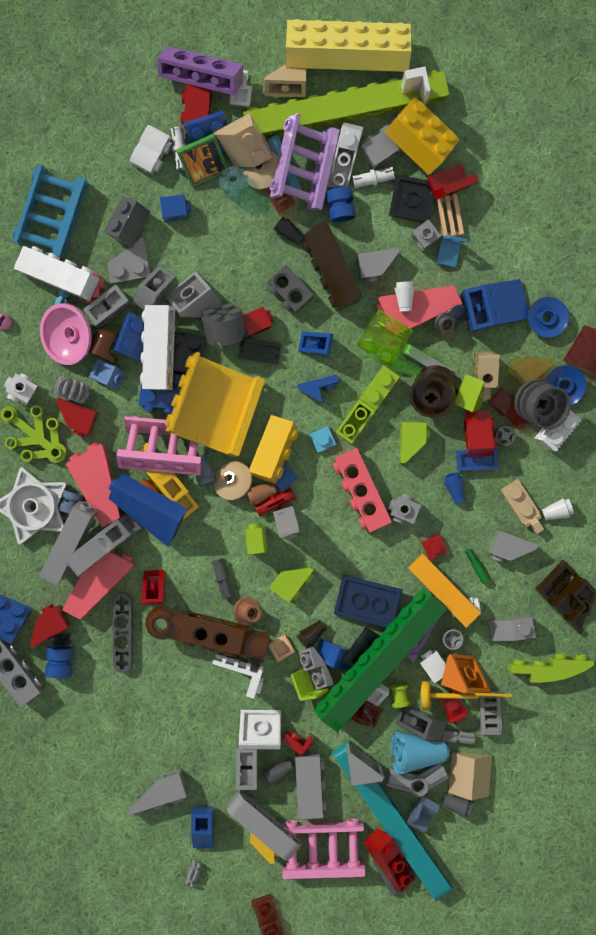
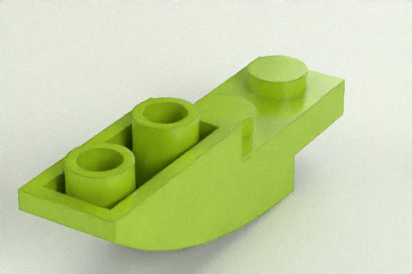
[336,365,400,444]
[507,653,594,683]

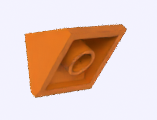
[441,654,491,694]

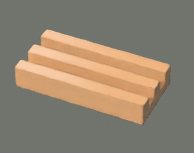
[436,194,464,236]

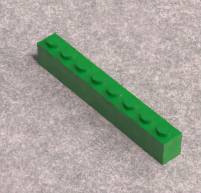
[314,587,447,733]

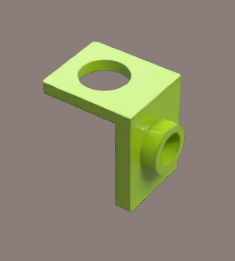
[291,668,329,701]

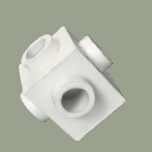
[3,373,37,406]

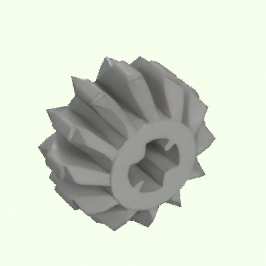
[54,376,91,404]

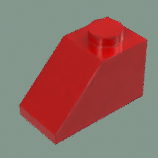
[56,397,99,437]
[30,604,71,648]

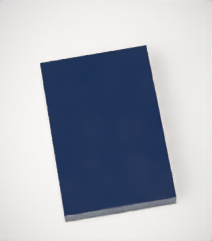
[334,574,403,628]

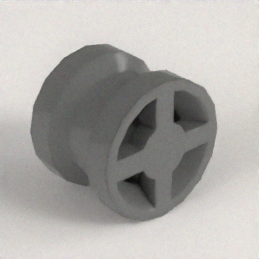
[493,426,516,447]

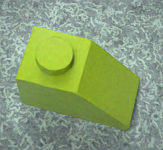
[400,422,430,463]

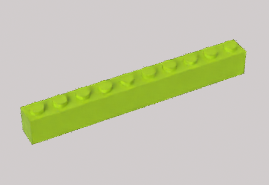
[243,70,449,138]

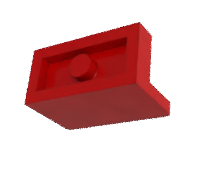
[427,164,478,200]

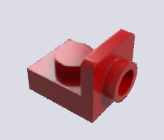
[438,690,469,724]
[282,730,314,755]

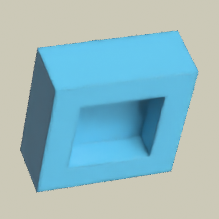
[309,426,336,453]

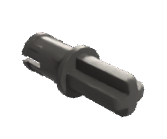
[211,558,233,599]

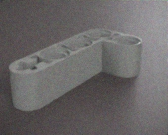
[226,790,302,861]

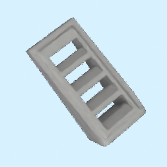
[479,691,502,735]

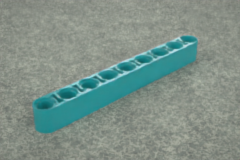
[332,740,453,902]

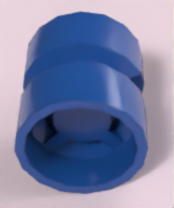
[326,187,356,223]
[45,646,74,678]

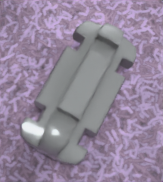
[185,860,203,887]

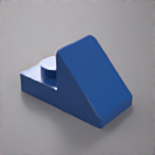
[297,374,339,404]

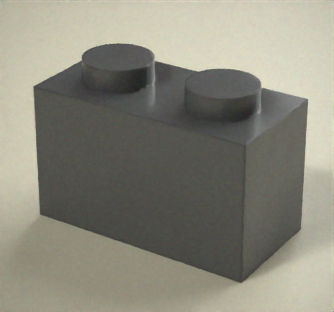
[104,195,151,247]

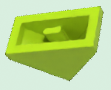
[454,374,485,412]

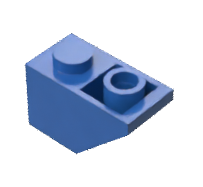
[191,806,214,849]

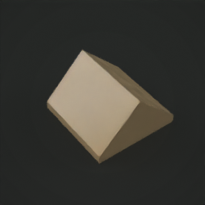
[448,752,492,800]

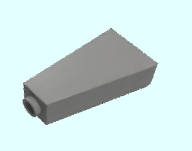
[39,501,98,586]

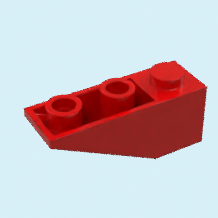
[364,828,415,893]

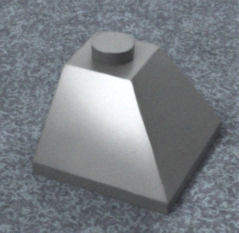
[165,271,223,317]

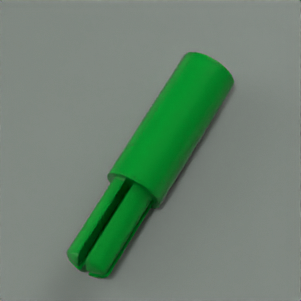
[465,548,490,584]

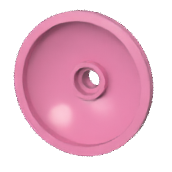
[40,303,92,365]

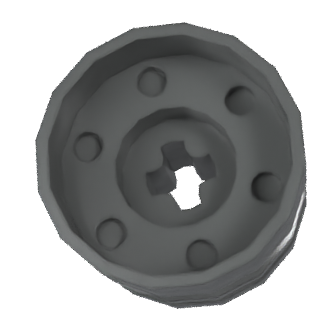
[514,379,571,429]

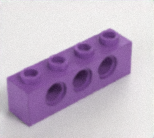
[157,46,243,95]

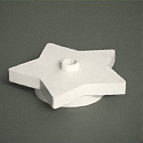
[0,467,67,544]

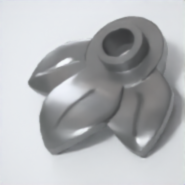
[434,304,467,342]

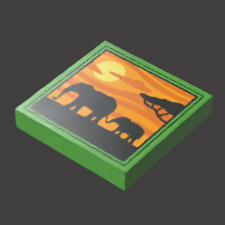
[176,133,229,187]

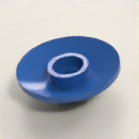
[528,297,569,338]
[545,365,586,405]

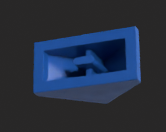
[298,331,334,357]
[316,638,352,671]

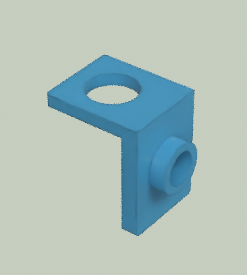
[436,235,468,267]

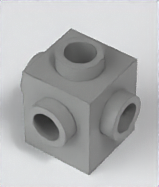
[388,493,421,524]

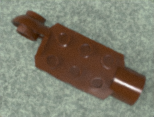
[145,606,270,662]

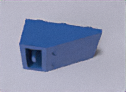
[461,279,528,333]

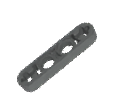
[113,592,133,673]

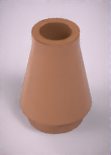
[246,483,277,505]

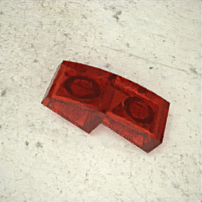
[488,387,528,430]
[251,894,285,935]

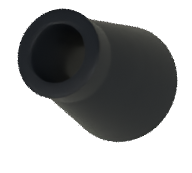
[273,216,304,245]

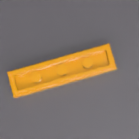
[408,554,481,627]

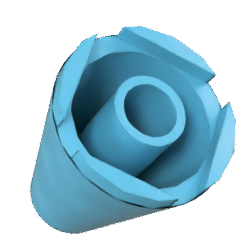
[391,732,450,774]

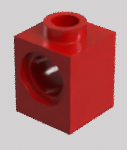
[243,306,274,337]

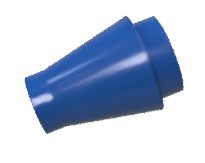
[443,472,466,504]

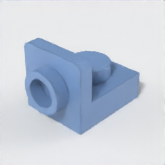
[89,358,126,390]

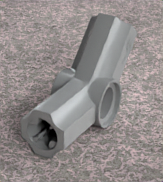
[386,763,449,797]

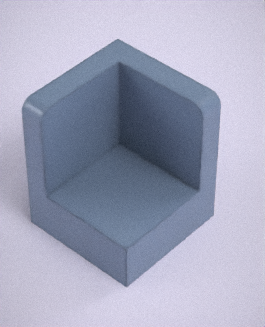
[407,796,440,833]

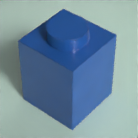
[160,194,191,222]

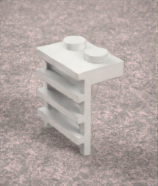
[212,654,264,699]

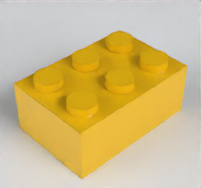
[384,96,460,175]

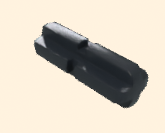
[45,634,71,648]

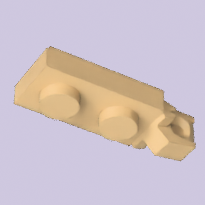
[500,479,544,534]

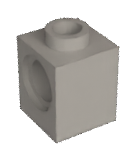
[410,219,441,252]

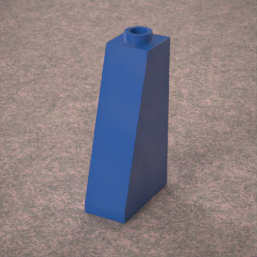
[108,473,187,546]

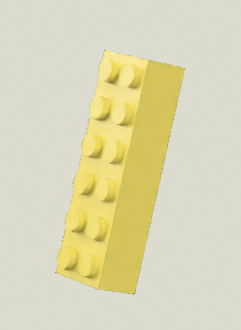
[286,19,411,72]

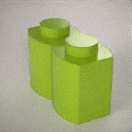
[245,522,268,554]

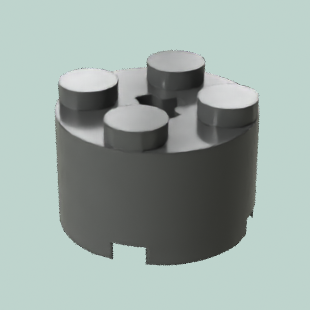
[202,303,247,346]

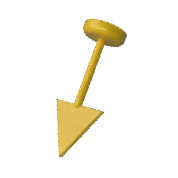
[421,681,512,710]

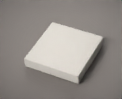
[239,710,281,749]

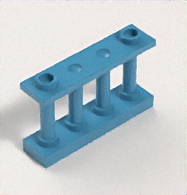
[12,164,89,260]

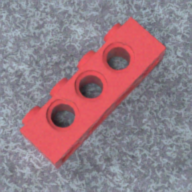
[333,448,392,533]

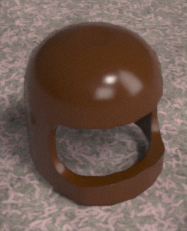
[88,328,119,365]

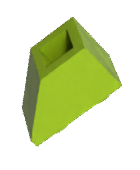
[269,566,314,603]

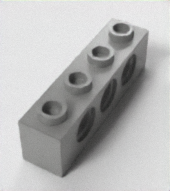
[0,639,44,708]

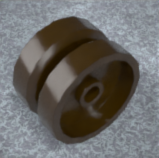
[409,365,459,418]

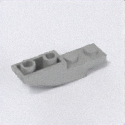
[65,514,141,577]

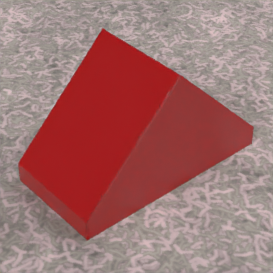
[141,570,166,605]

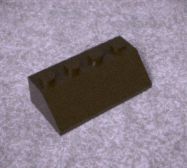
[302,220,362,312]

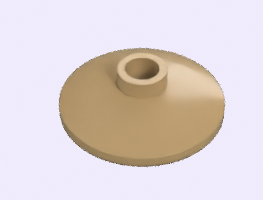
[243,151,279,190]
[214,461,252,500]

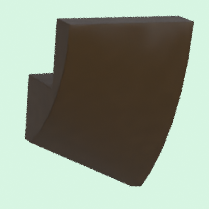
[535,560,596,634]

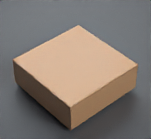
[268,634,295,662]

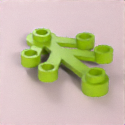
[1,405,67,463]

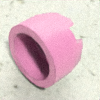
[0,314,12,330]

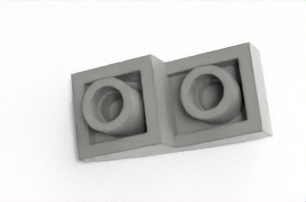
[299,647,334,690]

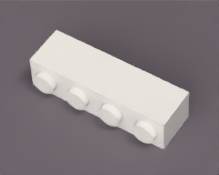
[14,246,99,302]
[140,305,175,390]

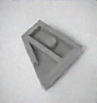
[107,238,151,284]

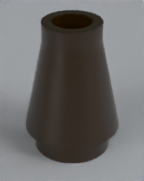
[296,620,327,649]

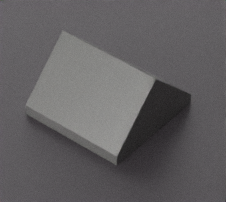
[346,742,384,786]

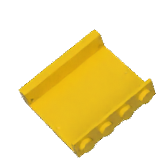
[165,352,265,457]

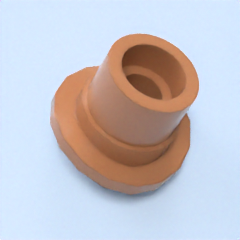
[233,597,261,625]

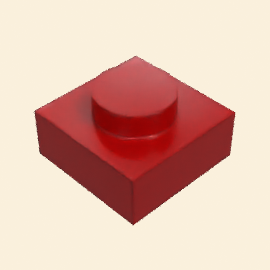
[421,534,448,561]

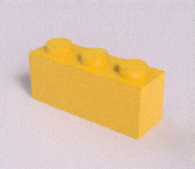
[249,415,298,484]

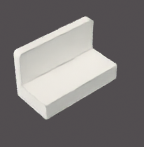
[401,67,431,105]

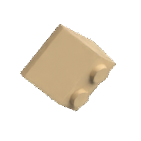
[214,113,272,167]

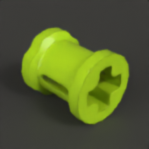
[389,683,410,708]

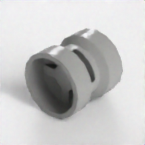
[441,627,464,650]

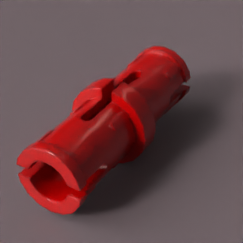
[255,487,297,517]

